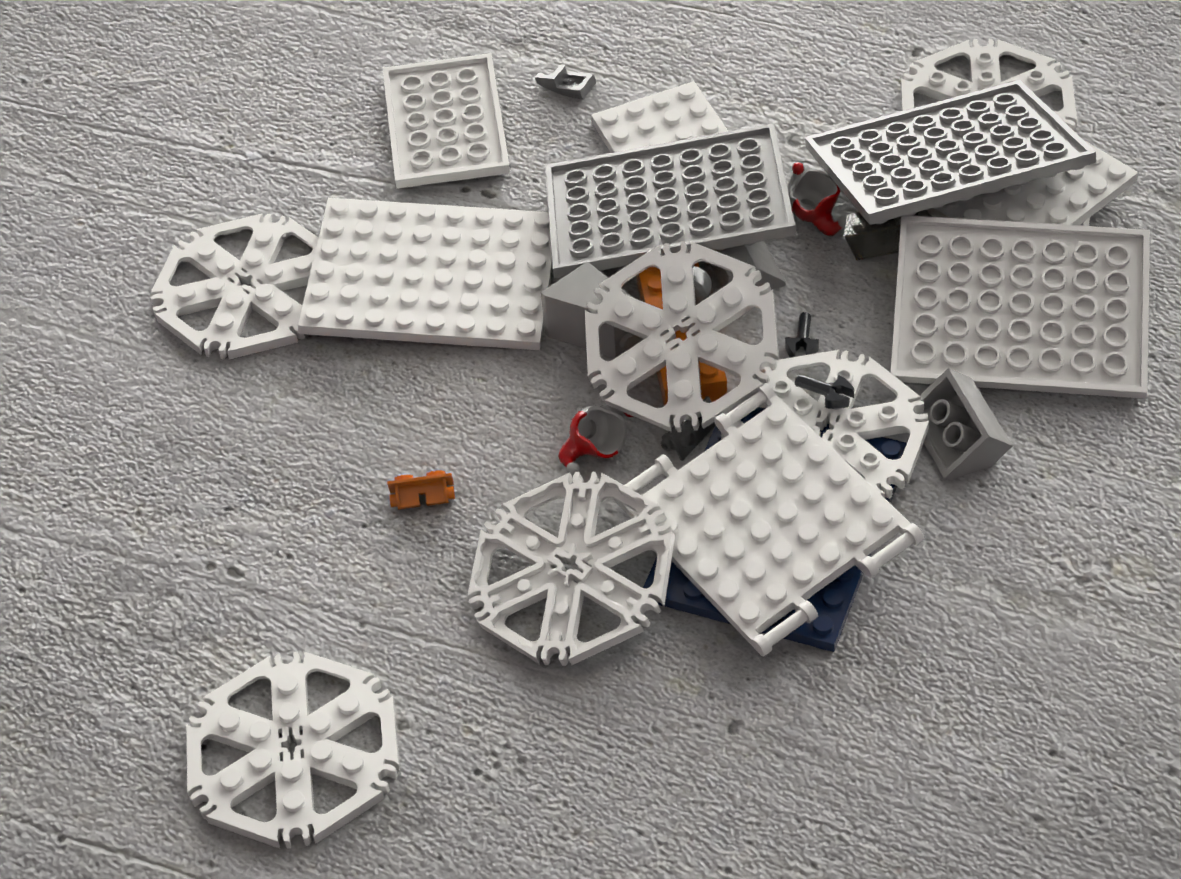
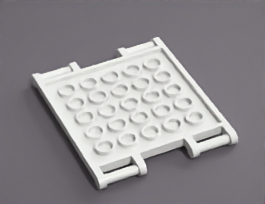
[614,383,924,657]

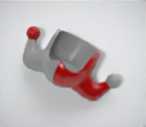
[787,162,851,236]
[558,404,634,476]

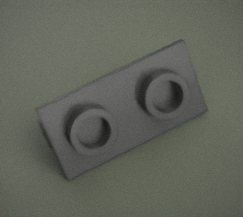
[660,396,716,461]

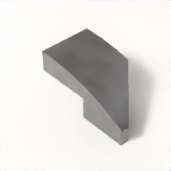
[535,64,597,100]

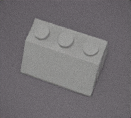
[710,241,786,290]
[917,368,1013,480]

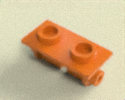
[387,470,455,510]

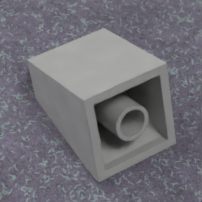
[541,261,639,358]

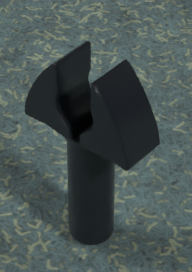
[785,312,819,358]
[794,374,854,409]

